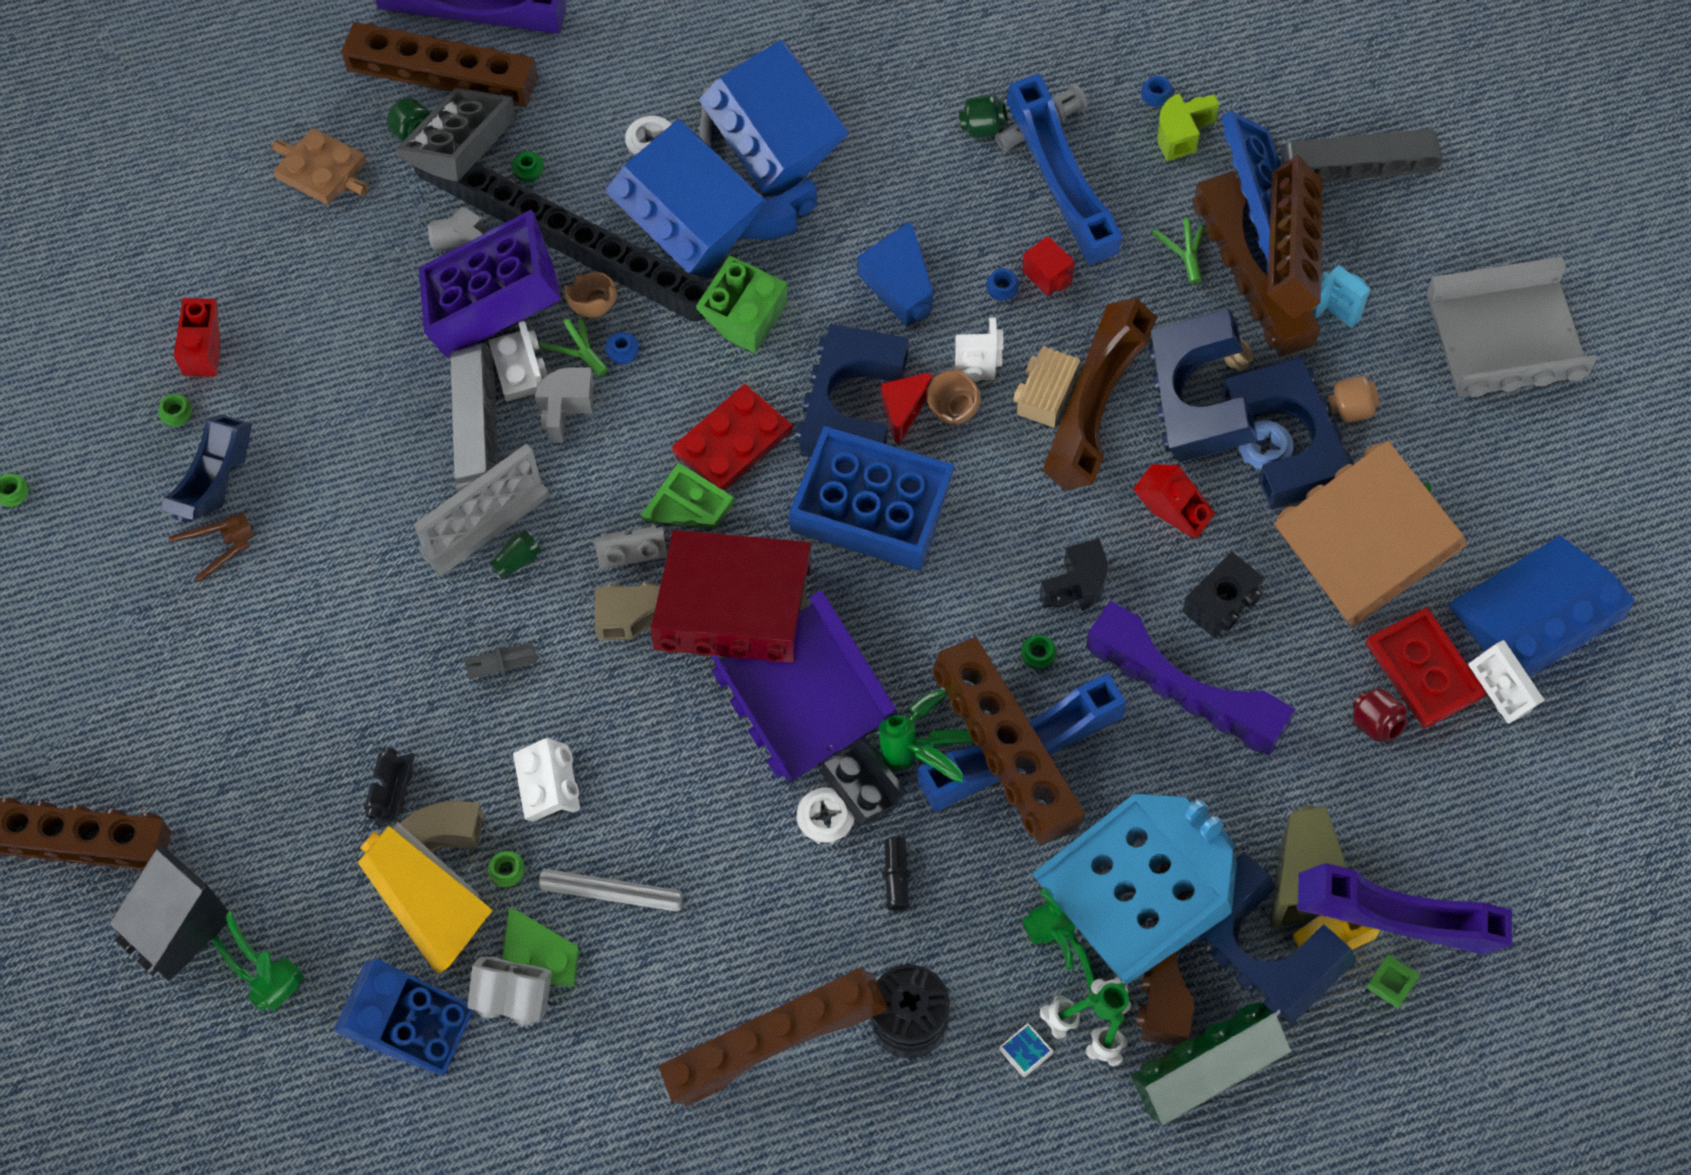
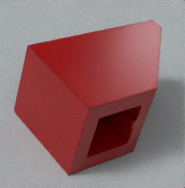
[173,298,220,377]
[1133,464,1215,538]

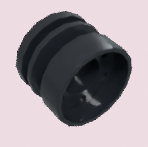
[870,964,950,1059]

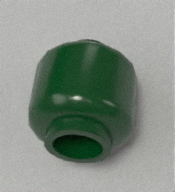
[959,94,1008,139]
[386,98,431,142]

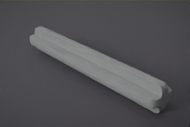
[539,869,683,912]

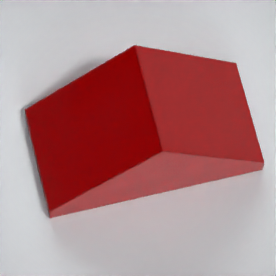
[881,373,933,444]

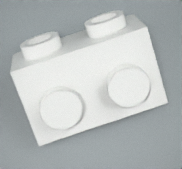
[955,318,1003,382]
[513,738,580,822]

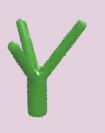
[1152,217,1205,285]
[539,318,609,377]

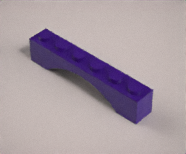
[375,0,567,34]
[1086,600,1295,755]
[1298,863,1512,955]

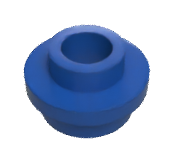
[1141,76,1173,107]
[986,268,1019,301]
[605,332,639,364]

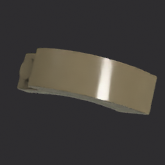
[400,801,484,852]

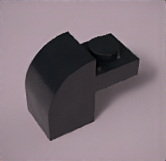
[1040,539,1108,611]

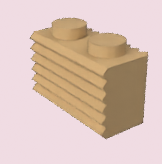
[1013,346,1080,428]

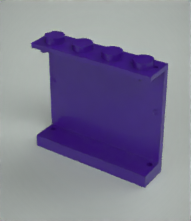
[711,590,898,783]

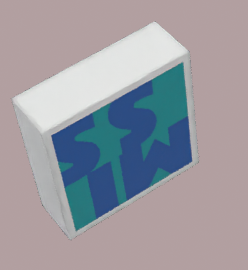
[999,1023,1053,1078]

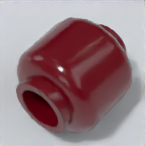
[1352,689,1407,742]

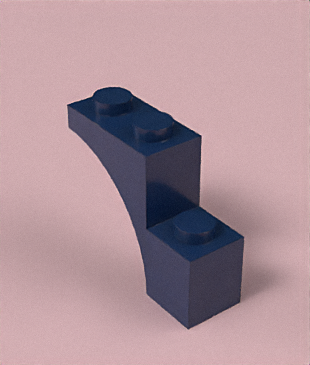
[161,414,252,522]

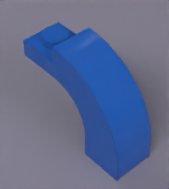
[740,178,817,239]

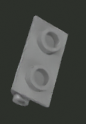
[594,525,667,569]

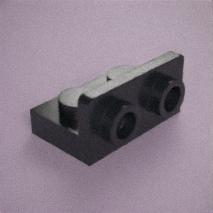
[820,737,905,826]

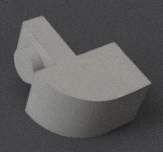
[535,367,594,443]

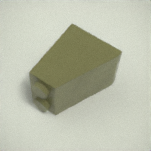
[1270,805,1347,929]

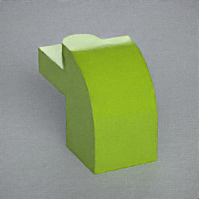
[1157,94,1219,161]

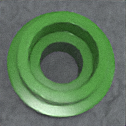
[158,394,193,427]
[0,473,29,507]
[488,851,525,887]

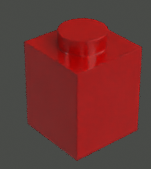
[1022,236,1075,297]

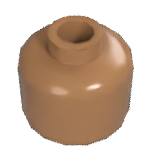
[1328,375,1381,423]

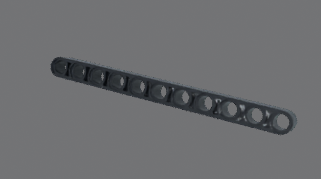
[412,162,708,321]

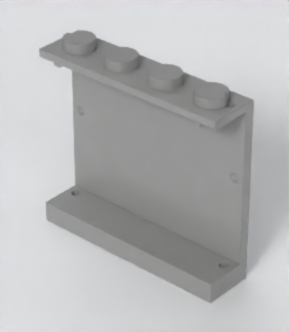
[1426,257,1596,397]

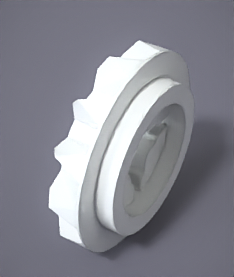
[625,116,671,155]
[797,788,854,844]

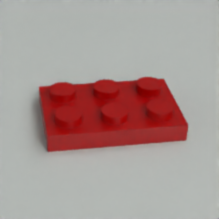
[672,384,793,491]
[1365,607,1487,729]

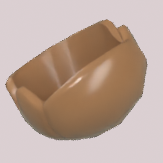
[564,272,617,319]
[927,370,981,425]

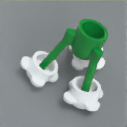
[1040,977,1131,1066]

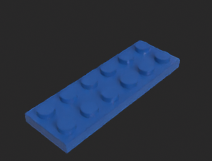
[1221,110,1281,272]

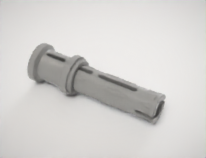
[995,83,1088,152]

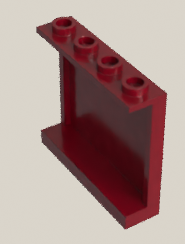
[651,530,812,663]

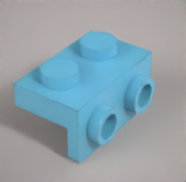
[1312,265,1370,328]

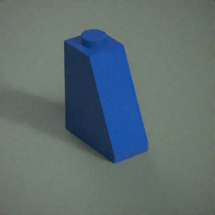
[857,222,933,327]

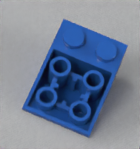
[333,958,473,1076]

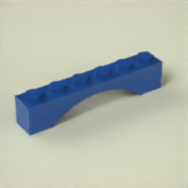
[1007,73,1122,266]
[917,673,1126,813]

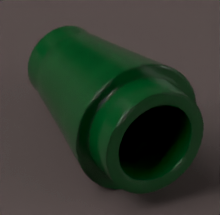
[490,530,543,578]

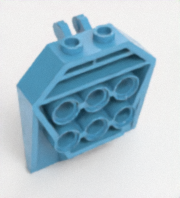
[1032,794,1237,986]

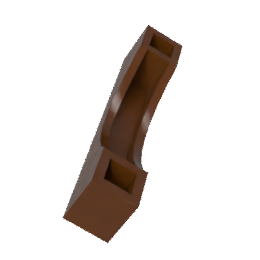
[1192,171,1320,358]
[1042,298,1157,489]
[1136,864,1195,1046]
[658,967,888,1107]

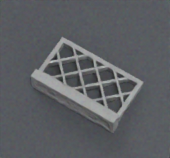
[413,443,550,577]

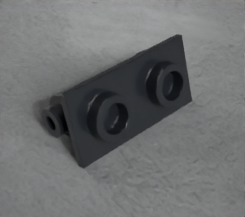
[364,747,415,826]

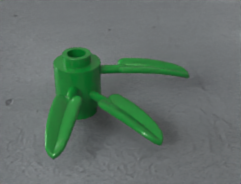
[878,689,973,783]
[1021,887,1095,994]
[212,911,304,1012]

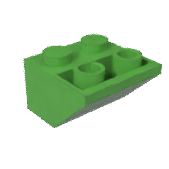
[696,255,788,354]

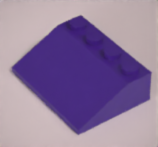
[418,210,561,357]

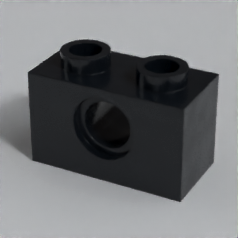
[1182,551,1264,638]

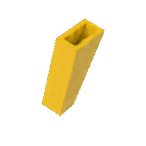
[357,826,492,974]

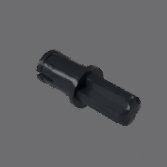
[882,836,911,911]

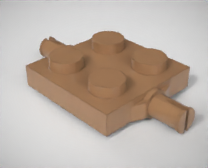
[272,128,369,205]

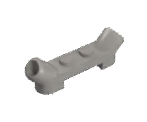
[428,207,559,314]

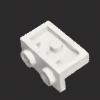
[488,320,547,402]
[1468,640,1545,724]

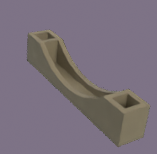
[595,581,807,641]

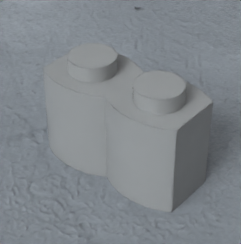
[467,957,552,1025]

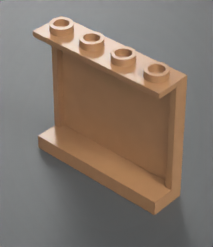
[1273,440,1467,628]

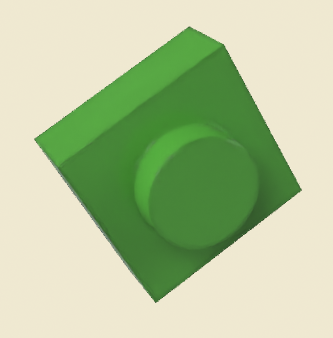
[1366,954,1420,1009]

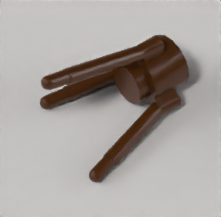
[169,512,254,582]

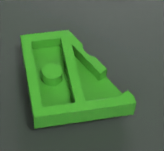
[640,463,736,529]
[502,909,580,987]

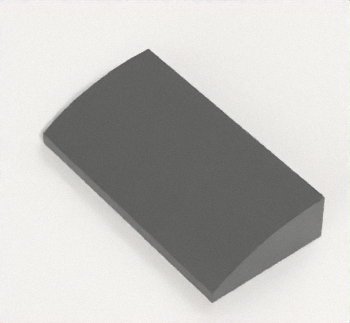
[396,88,515,182]

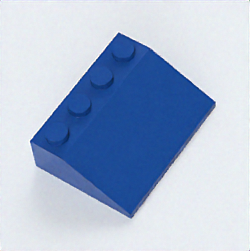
[698,40,850,196]
[605,119,767,278]
[789,426,955,572]
[1448,536,1635,677]

